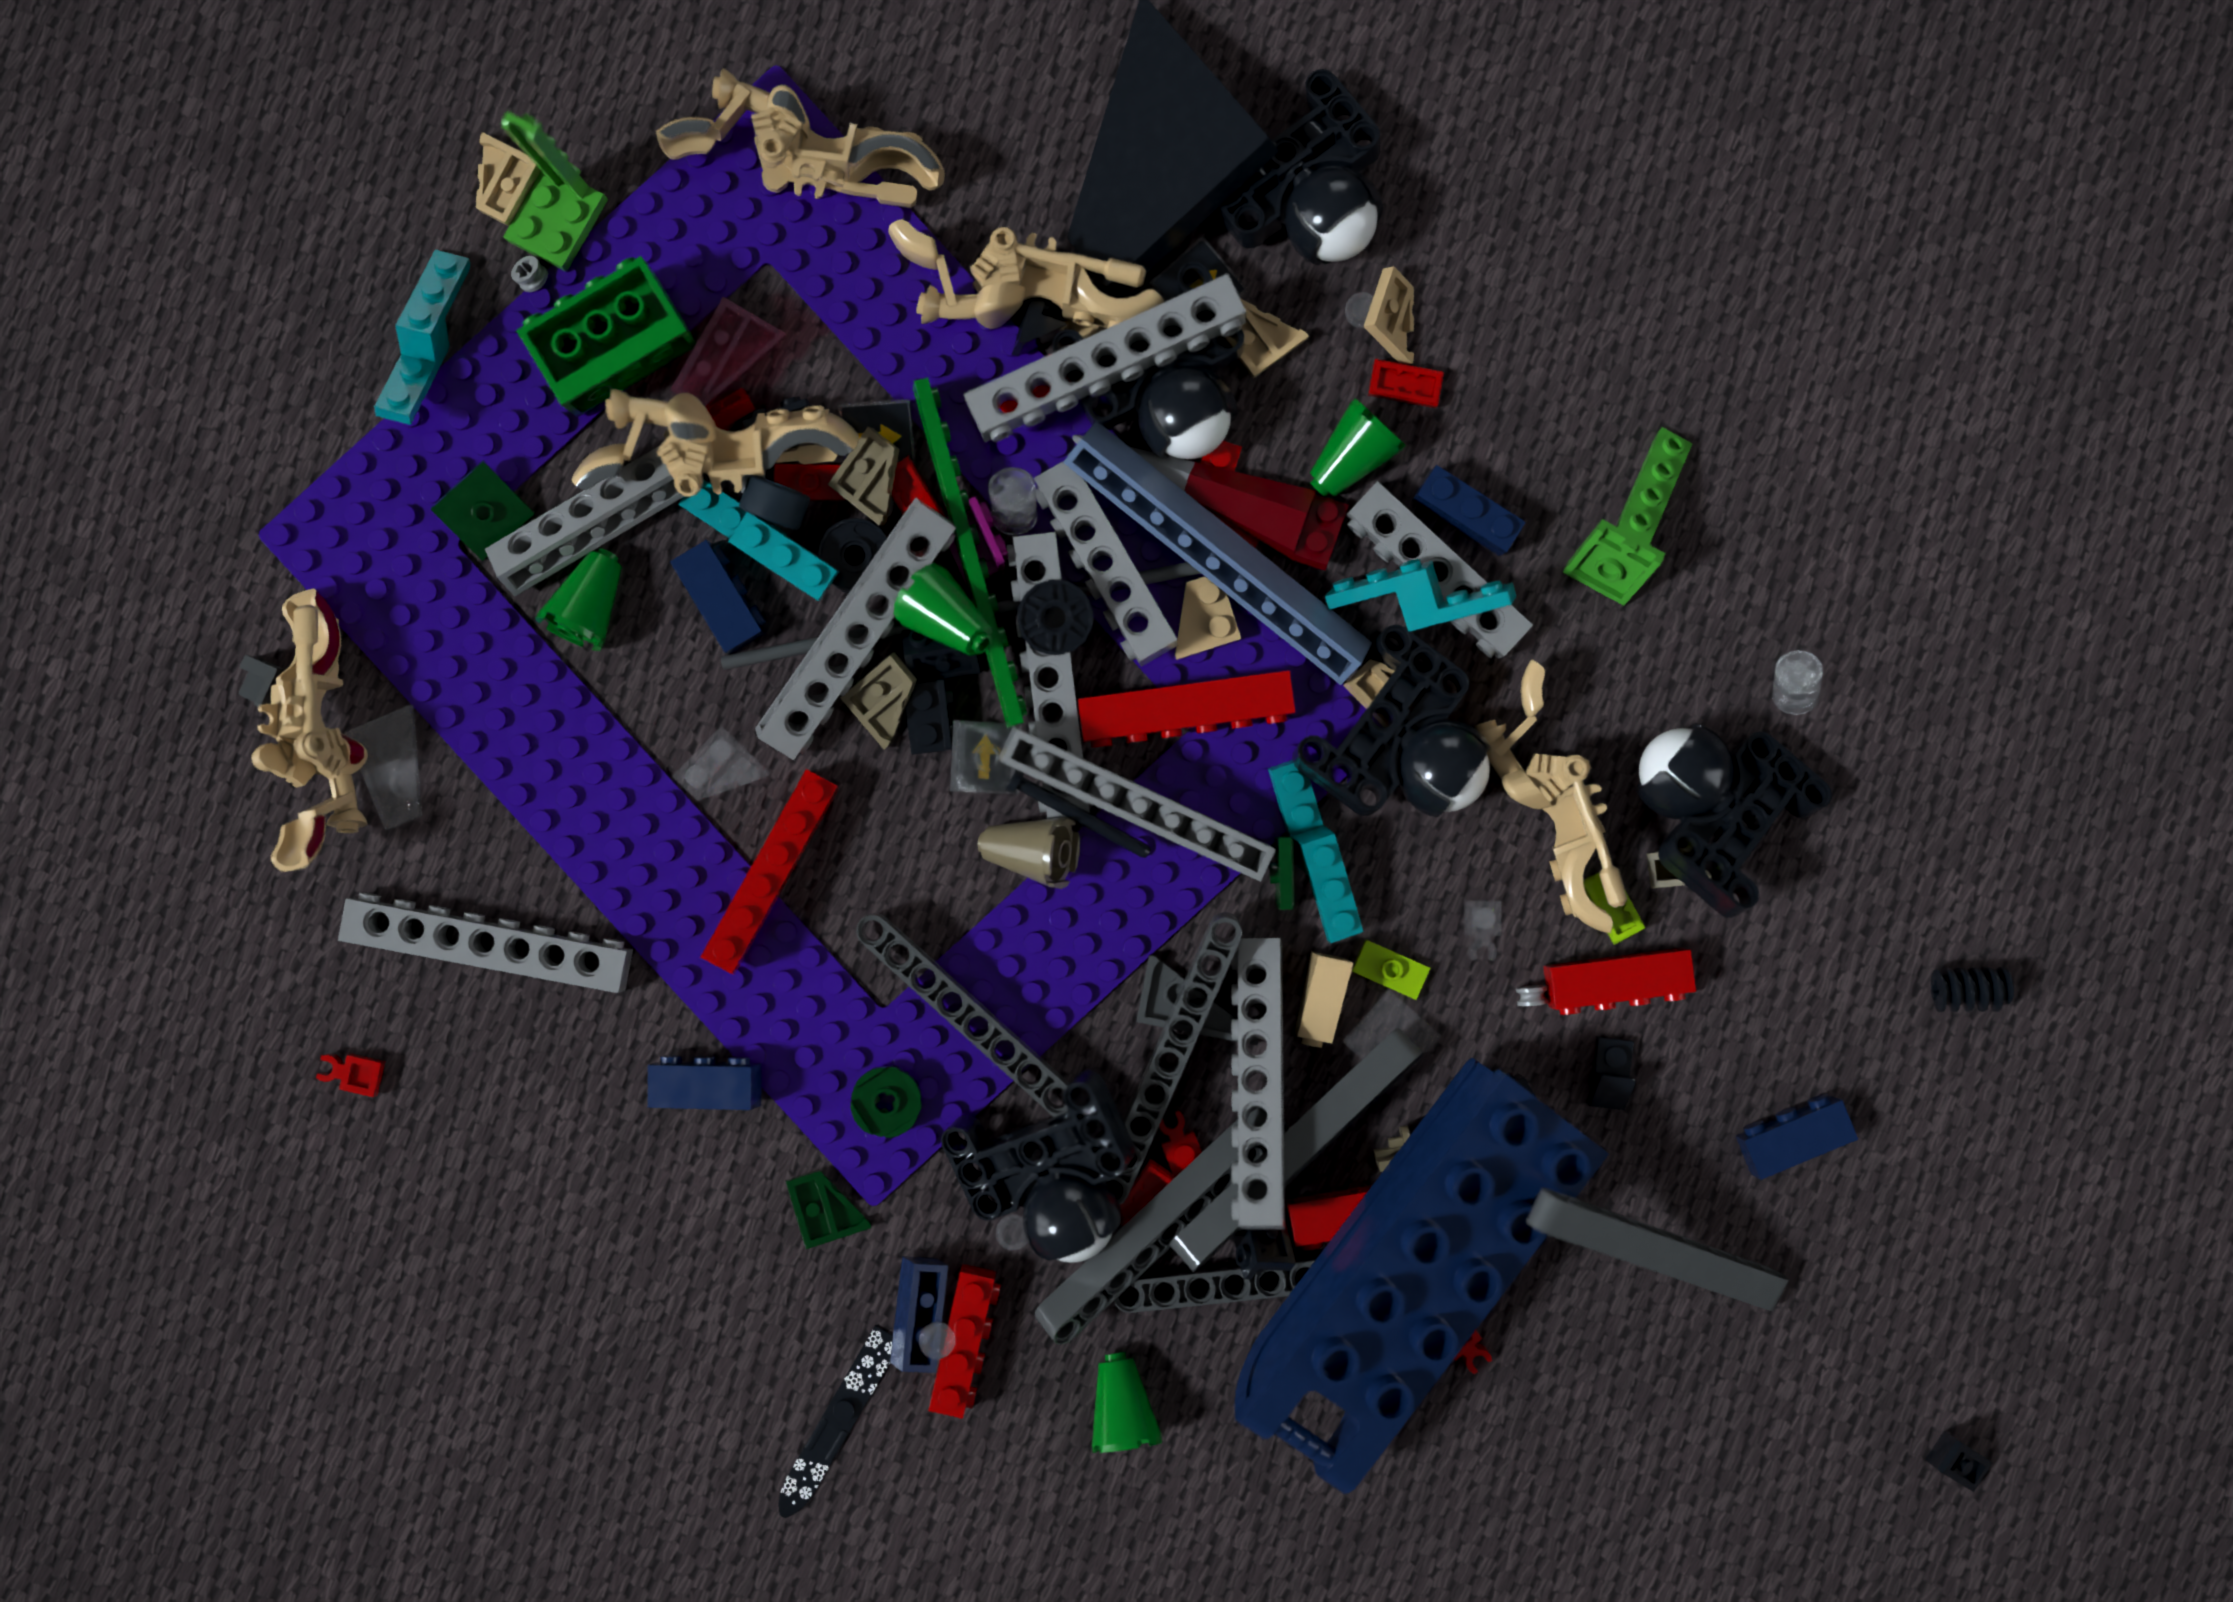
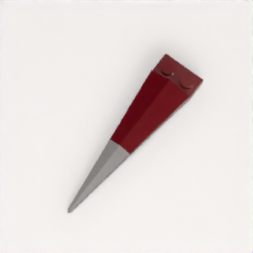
[1073,435,1349,571]

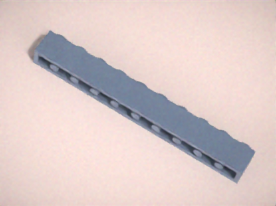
[1063,422,1372,685]

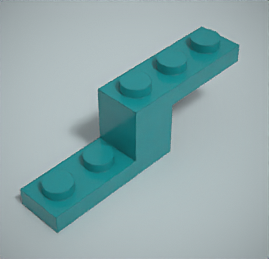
[374,249,470,425]
[678,478,839,601]
[1325,559,1517,632]
[1268,760,1364,943]

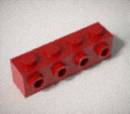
[1543,948,1696,1015]
[928,1264,1001,1419]

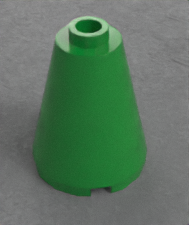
[1310,398,1406,497]
[536,549,622,651]
[894,563,992,656]
[1092,1352,1163,1453]

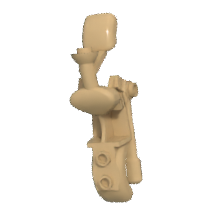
[888,219,1165,329]
[1475,659,1628,934]

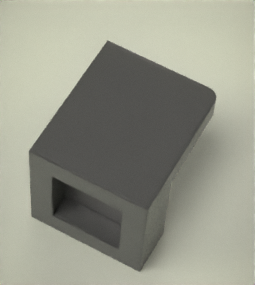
[239,654,285,707]

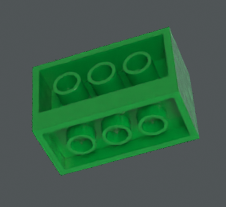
[516,256,698,418]

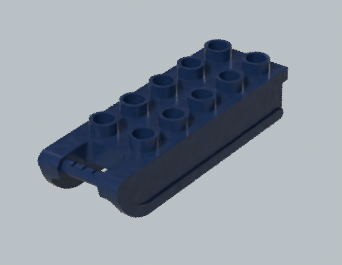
[1234,1058,1609,1494]

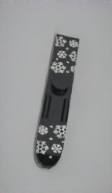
[778,1325,893,1518]

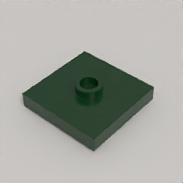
[431,460,535,561]
[1269,837,1294,910]

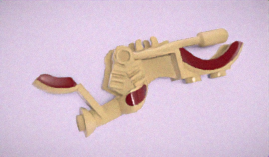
[252,588,368,872]

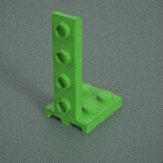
[502,111,608,272]
[1563,427,1693,606]

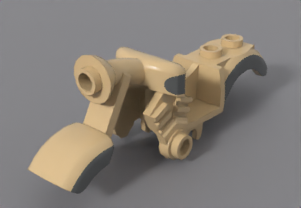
[656,68,945,208]
[572,389,859,497]

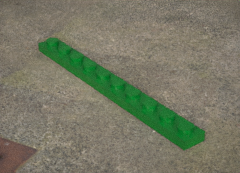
[913,378,1027,729]

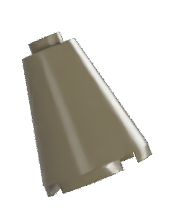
[978,818,1080,889]

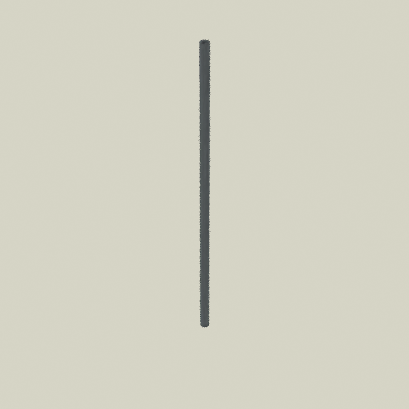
[721,562,1201,670]

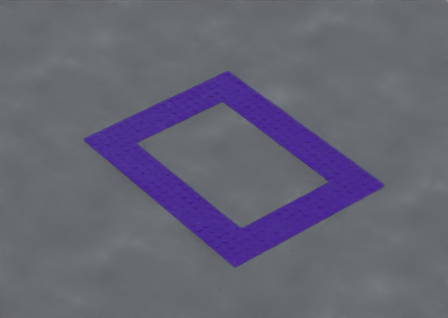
[259,65,1383,1206]

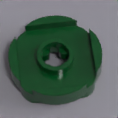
[851,1065,922,1138]

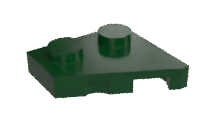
[785,1170,871,1249]

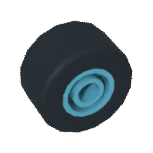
[739,475,810,530]

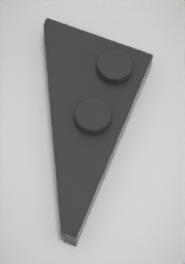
[1136,955,1259,1046]

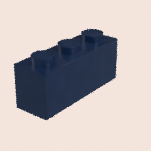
[1412,465,1526,556]
[670,540,766,655]
[648,1055,762,1110]
[1736,1094,1859,1180]
[890,1256,948,1373]

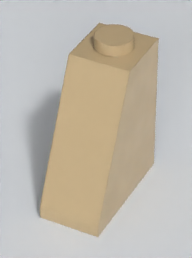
[1295,951,1353,1048]

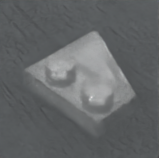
[672,726,772,801]

